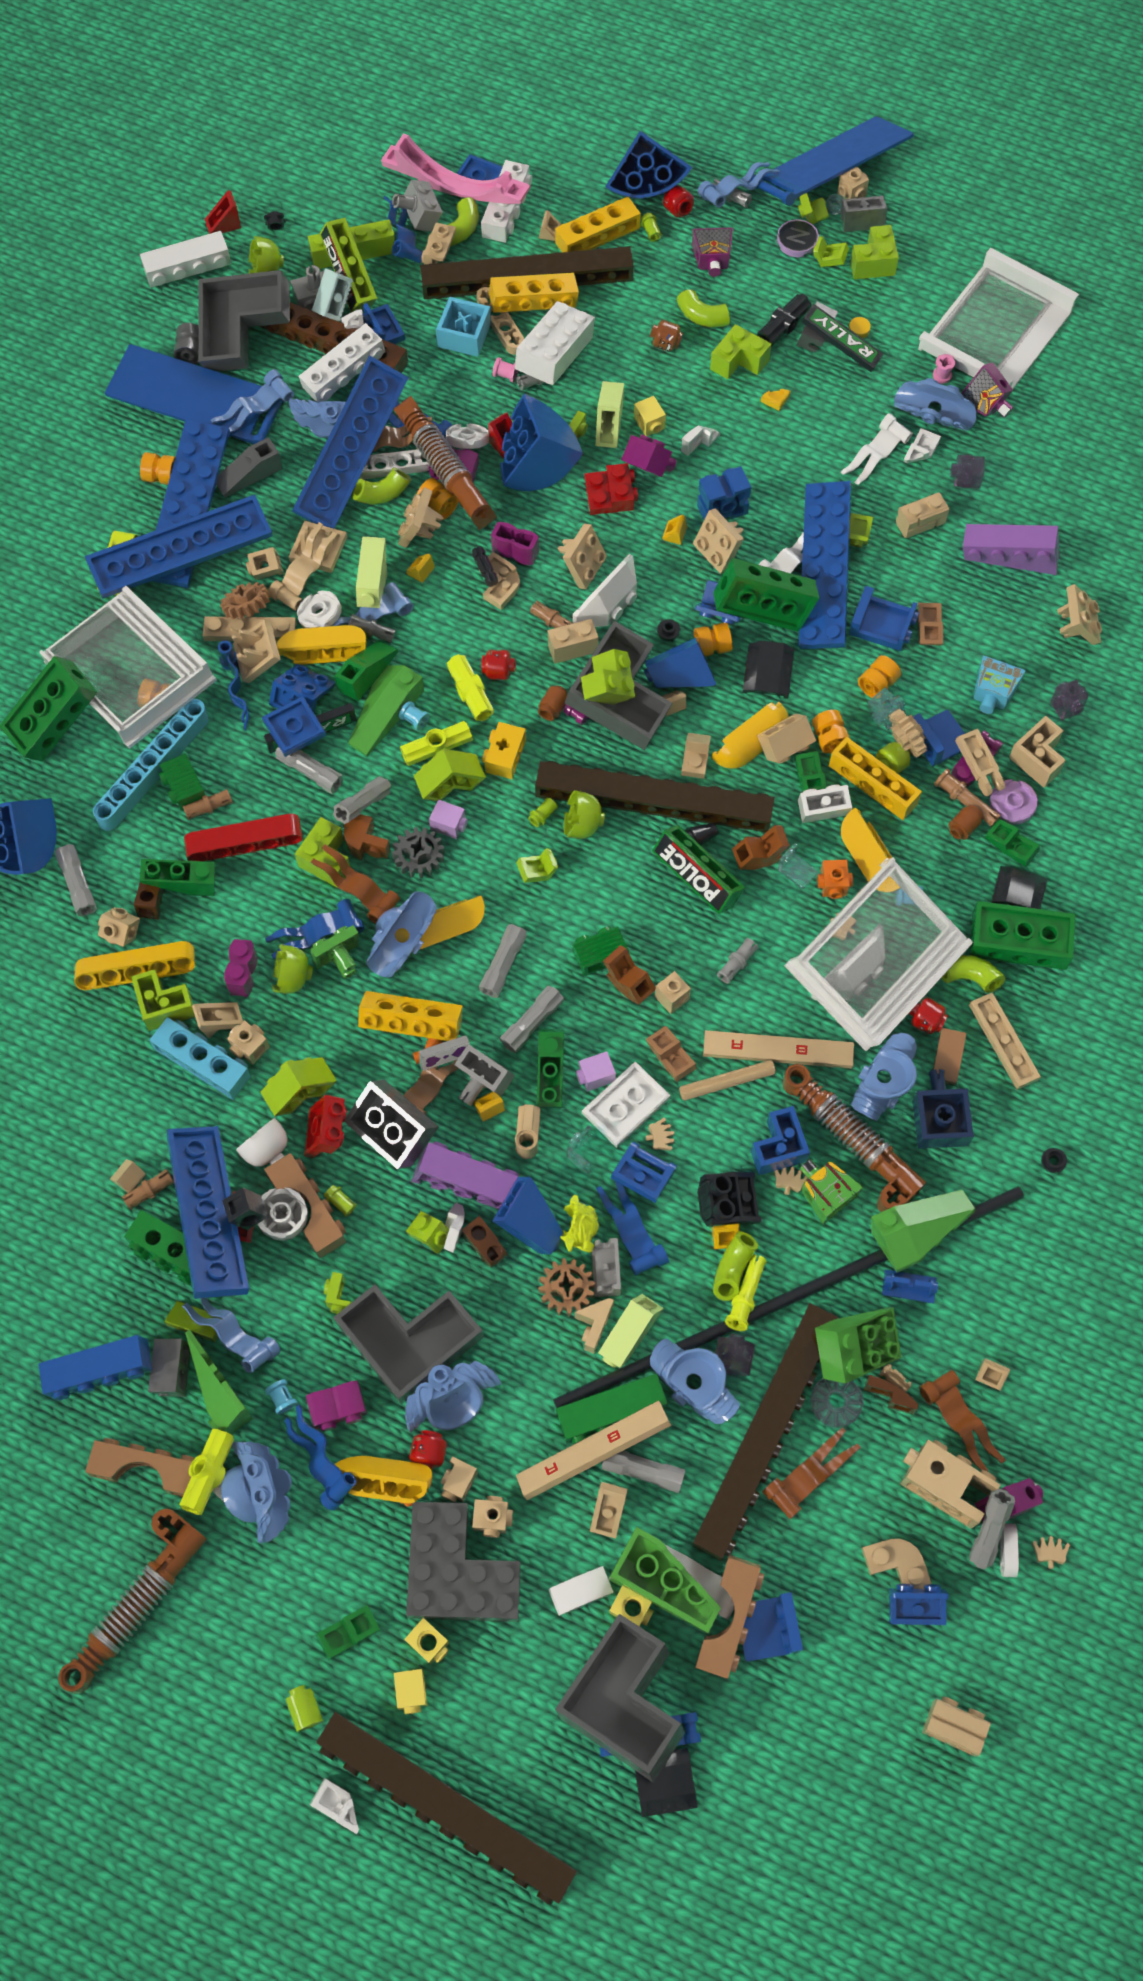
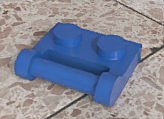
[611,1141,678,1203]

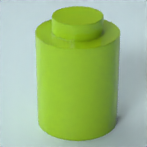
[285,1685,323,1732]

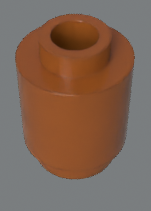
[538,685,568,721]
[948,805,983,840]

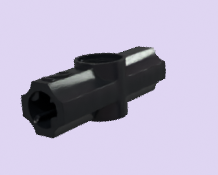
[757,293,811,347]

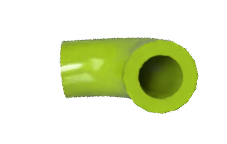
[447,197,479,247]
[676,289,730,328]
[352,467,411,505]
[941,955,1005,993]
[713,1231,758,1301]

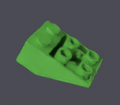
[815,1307,901,1384]

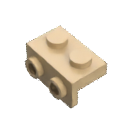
[422,223,455,265]

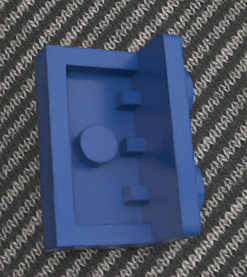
[363,303,405,344]
[889,1584,949,1625]

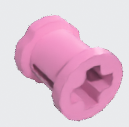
[933,354,955,384]
[492,357,519,383]

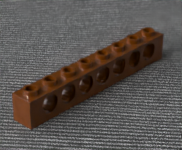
[259,302,408,373]

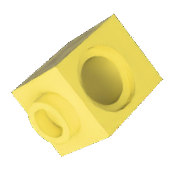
[634,396,666,436]
[609,1585,654,1627]
[404,1618,449,1665]
[394,1669,427,1714]

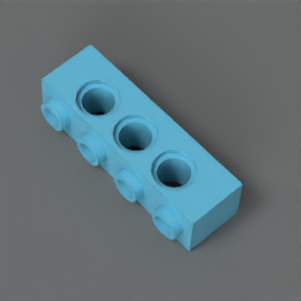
[149,1017,251,1100]

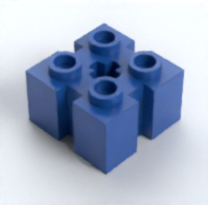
[697,466,751,520]

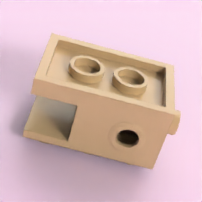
[900,1440,1001,1529]

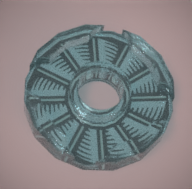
[810,1378,864,1428]

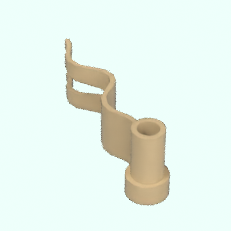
[268,522,338,611]

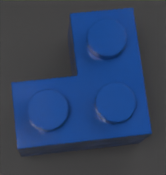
[751,1106,810,1175]

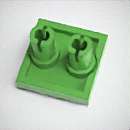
[310,925,359,979]

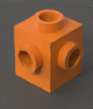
[817,860,853,899]

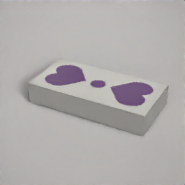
[419,1036,469,1071]

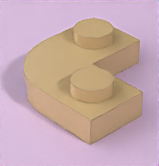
[479,552,520,610]
[861,1539,932,1589]

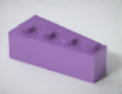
[963,524,1060,575]
[411,1142,519,1209]

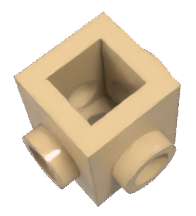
[837,167,869,199]
[98,907,140,947]
[227,1021,270,1065]
[472,1496,513,1538]

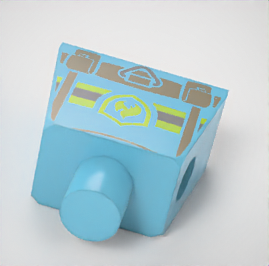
[974,655,1025,714]

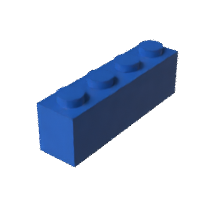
[39,1335,153,1400]

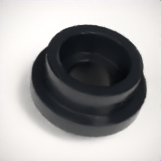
[657,619,680,642]
[1041,1148,1067,1173]

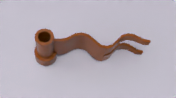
[311,844,400,925]
[919,1370,1006,1472]
[762,1427,861,1519]

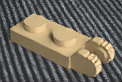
[955,729,1005,796]

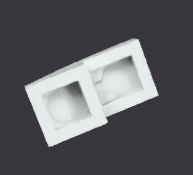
[548,1566,613,1616]

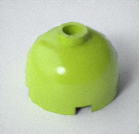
[249,236,284,274]
[564,790,605,839]
[272,944,313,994]

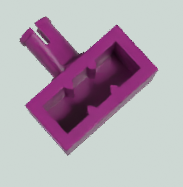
[621,434,676,477]

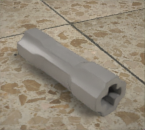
[275,747,344,794]
[333,776,391,824]
[55,845,97,916]
[479,924,527,998]
[500,986,564,1053]
[602,1450,685,1493]
[969,1489,1015,1569]

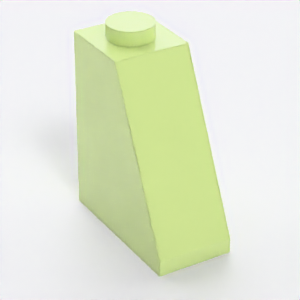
[595,381,624,448]
[356,537,387,608]
[598,1294,664,1368]

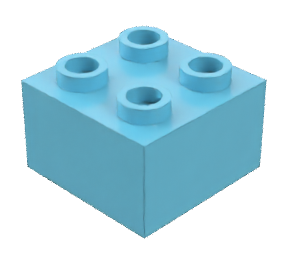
[436,297,491,357]

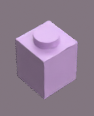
[429,799,468,839]
[576,1051,616,1092]

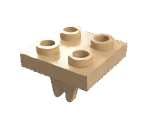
[398,487,443,548]
[693,508,744,574]
[289,521,347,573]
[558,524,607,589]
[1057,584,1102,645]
[232,619,281,683]

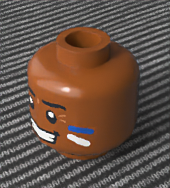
[649,319,683,352]

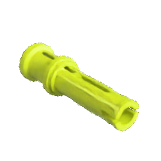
[725,1254,767,1331]

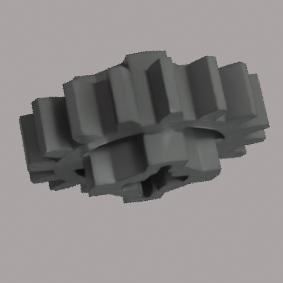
[392,827,445,878]

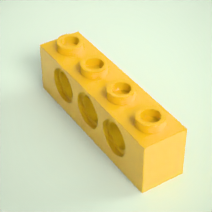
[555,197,641,252]
[489,273,579,313]
[829,737,922,821]
[358,991,463,1041]

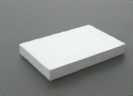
[582,1062,671,1148]

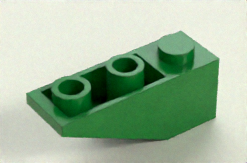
[334,641,398,701]
[140,859,215,896]
[537,1029,564,1107]

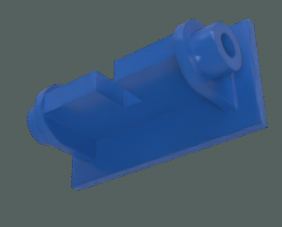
[882,1269,938,1304]

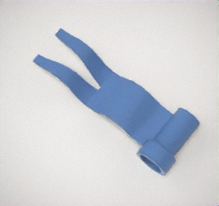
[698,162,780,208]
[211,369,294,433]
[333,582,414,626]
[183,1298,280,1373]

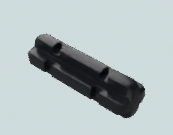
[472,546,498,587]

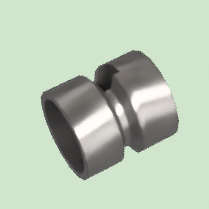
[174,323,199,365]

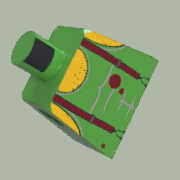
[800,1159,863,1224]

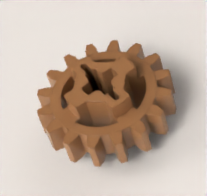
[220,582,270,620]
[538,1258,595,1317]

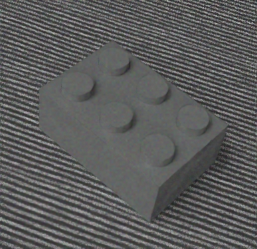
[344,1080,439,1169]

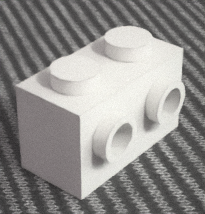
[798,785,852,823]

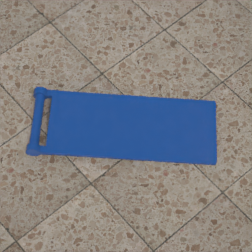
[749,116,914,206]
[105,344,284,445]

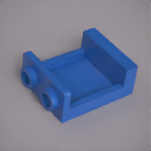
[849,586,919,651]

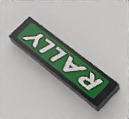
[801,304,883,372]
[264,703,357,753]

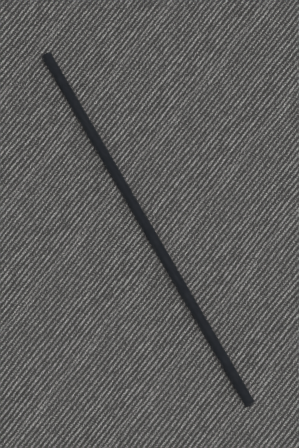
[553,1186,1024,1408]

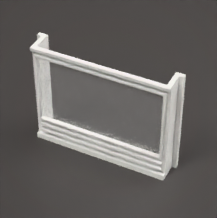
[918,248,1079,390]
[39,586,217,749]
[784,857,973,1051]

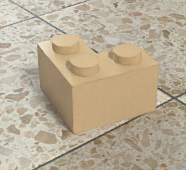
[1009,716,1066,788]

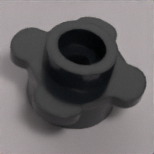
[264,211,286,230]

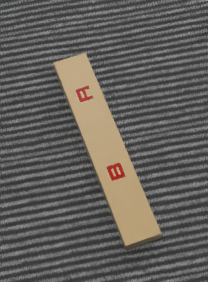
[703,1030,854,1069]
[516,1401,671,1500]

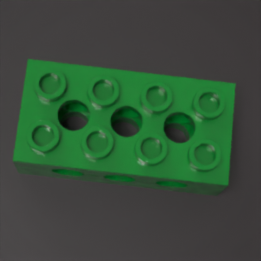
[713,558,819,632]
[0,656,98,762]
[969,901,1076,970]
[124,1210,223,1298]

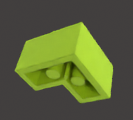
[850,225,899,280]
[710,324,771,379]
[581,649,635,705]
[414,749,486,801]
[295,817,350,888]
[131,969,195,1031]
[260,1057,337,1116]

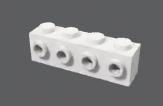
[481,160,532,243]
[140,231,231,287]
[299,323,385,402]

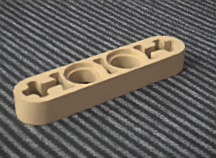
[476,287,524,355]

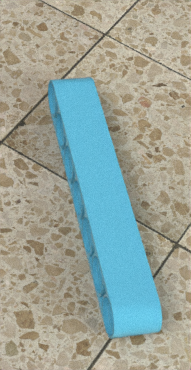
[93,699,208,831]

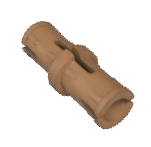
[530,600,573,628]
[183,789,233,820]
[122,1169,174,1210]

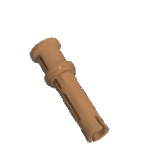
[934,768,1001,827]

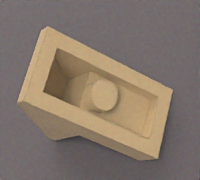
[681,733,711,779]
[192,1002,243,1038]
[575,1298,614,1354]
[590,1482,628,1539]

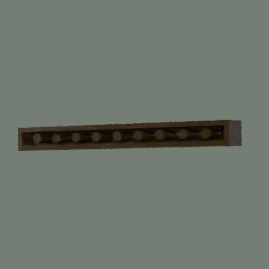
[420,246,634,300]
[535,761,774,832]
[692,1303,838,1561]
[316,1712,577,1905]

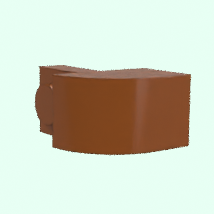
[344,814,391,860]
[732,825,789,870]
[603,945,656,1005]

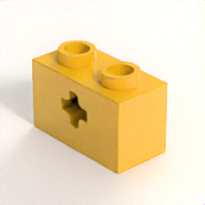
[482,722,526,780]

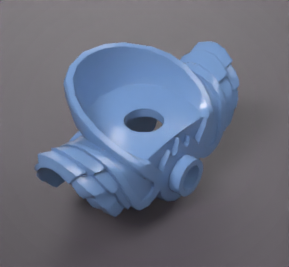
[894,378,977,431]
[289,399,346,438]
[366,891,437,978]
[851,1033,917,1121]
[650,1339,740,1424]
[405,1361,501,1433]
[221,1442,292,1543]

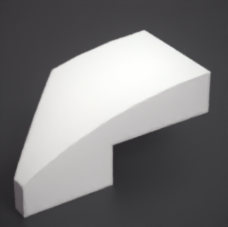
[341,309,364,329]
[681,426,720,456]
[904,428,941,463]
[444,1203,465,1252]
[310,1778,359,1834]

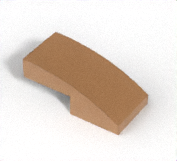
[917,603,943,645]
[646,1026,697,1082]
[933,1028,966,1085]

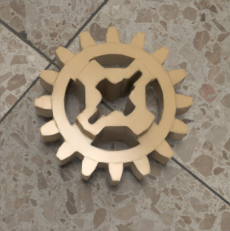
[889,708,927,757]

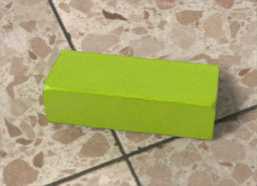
[165,1301,222,1343]

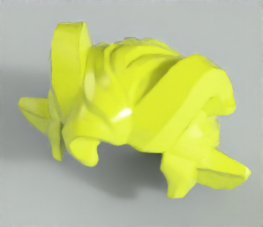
[560,1194,599,1253]

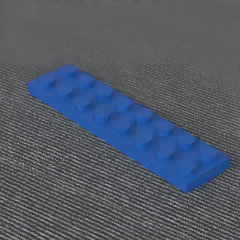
[292,355,409,529]
[152,419,230,588]
[799,481,852,649]
[85,495,273,599]
[166,1126,249,1299]

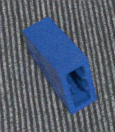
[644,638,716,688]
[493,1177,563,1255]

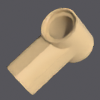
[515,1104,540,1159]

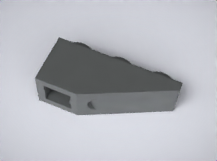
[216,437,283,498]

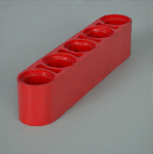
[184,813,303,862]

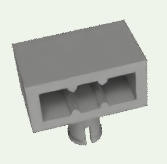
[392,180,443,232]
[291,265,331,311]
[454,1044,516,1106]

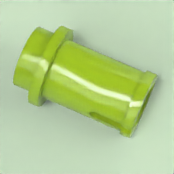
[641,213,662,242]
[528,798,558,827]
[324,1185,357,1217]

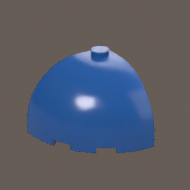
[605,131,692,199]
[500,394,583,491]
[0,798,57,875]

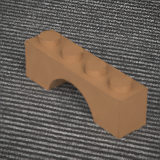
[264,1153,346,1259]
[85,1438,195,1497]
[696,1555,764,1679]

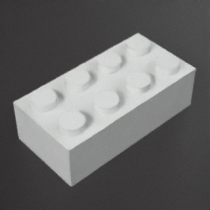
[515,301,595,385]

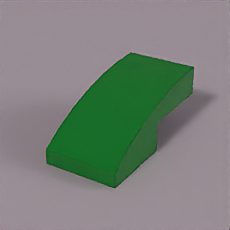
[794,751,827,793]
[985,819,1040,867]
[316,1605,380,1661]

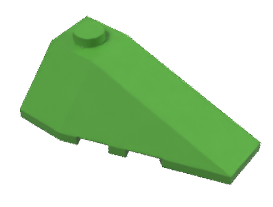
[348,665,424,756]
[871,1190,975,1273]
[185,1330,253,1434]
[608,1527,721,1634]

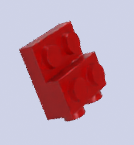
[584,463,638,515]
[304,1095,347,1158]

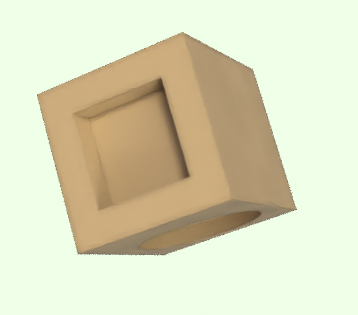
[655,971,691,1014]

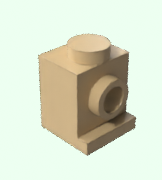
[246,547,284,580]
[441,1457,478,1503]

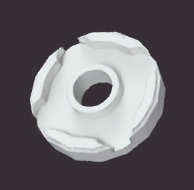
[446,424,489,449]
[297,591,342,628]

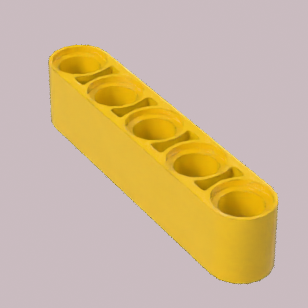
[74,941,195,990]

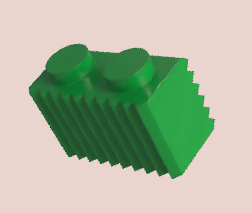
[158,753,205,811]
[572,926,629,976]

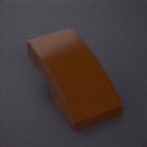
[864,1375,918,1414]

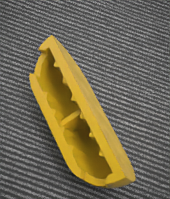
[277,625,366,664]
[711,702,789,769]
[841,808,900,892]
[395,896,485,949]
[334,1456,432,1503]

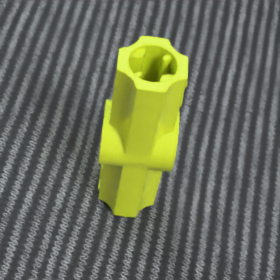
[447,654,494,722]
[400,721,473,766]
[179,1429,234,1515]

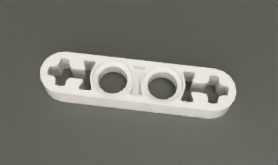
[358,449,429,480]

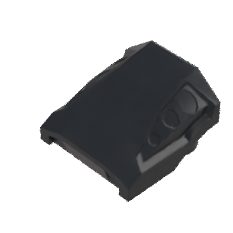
[742,641,795,699]
[991,866,1047,909]
[697,1172,762,1227]
[635,1748,698,1817]

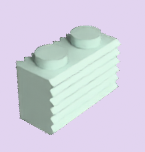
[312,268,353,321]

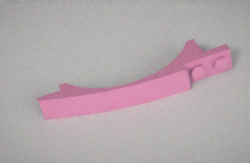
[381,133,531,204]

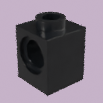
[222,1188,268,1230]

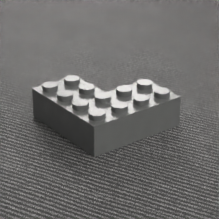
[198,270,290,371]
[565,621,672,751]
[333,1284,484,1405]
[406,1502,521,1622]
[555,1614,685,1783]

